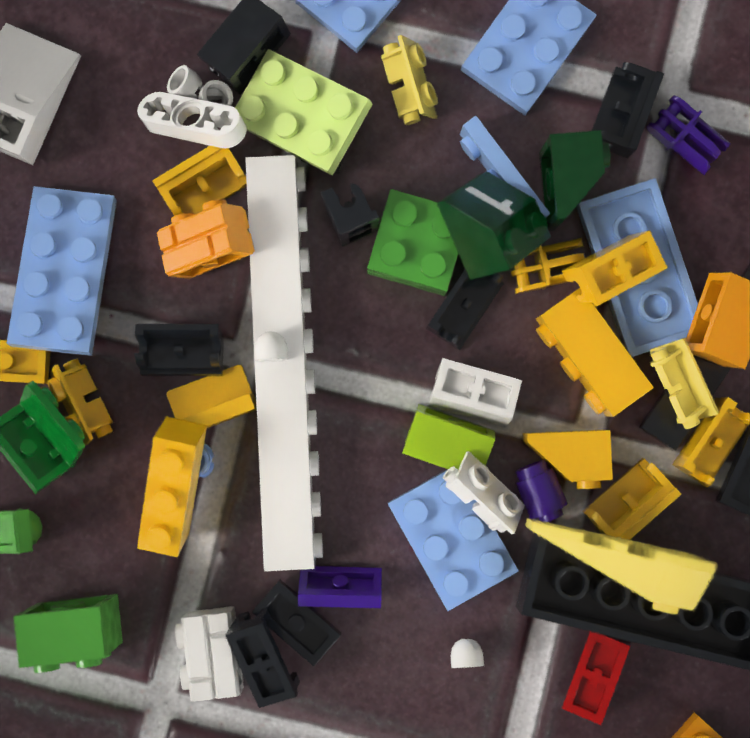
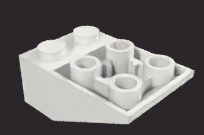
[0,23,81,165]

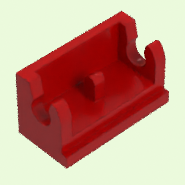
[561,631,631,725]

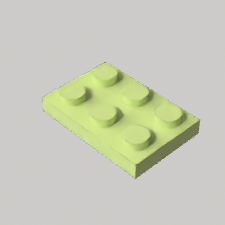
[235,49,373,176]

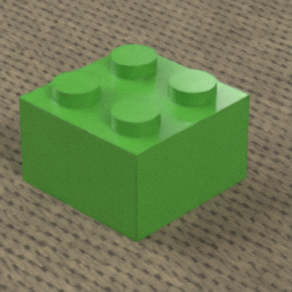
[367,189,458,296]
[14,594,123,673]

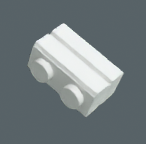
[175,606,244,702]

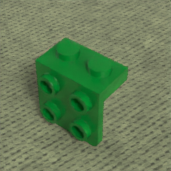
[0,381,85,495]

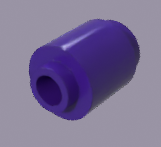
[515,459,568,522]

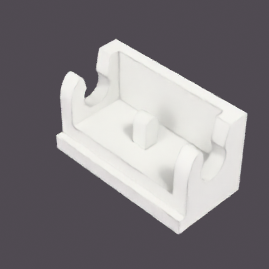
[428,358,522,428]

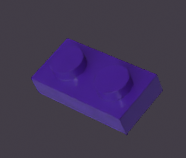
[298,566,382,608]

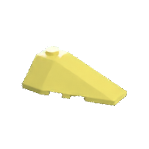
[525,518,716,614]

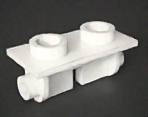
[443,451,525,535]

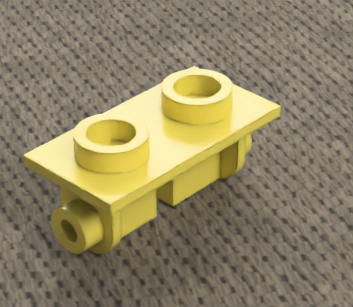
[381,35,438,125]
[650,338,719,429]

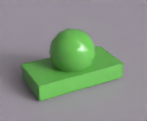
[0,508,43,554]

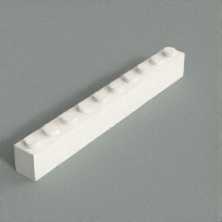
[245,155,323,571]

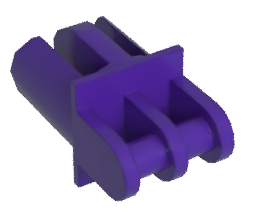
[646,95,731,175]

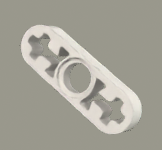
[137,92,247,148]

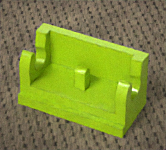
[402,404,496,470]

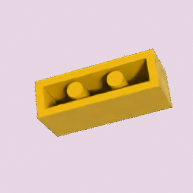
[536,288,654,417]
[137,416,207,557]

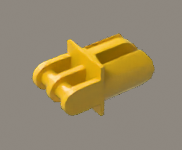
[511,238,585,294]

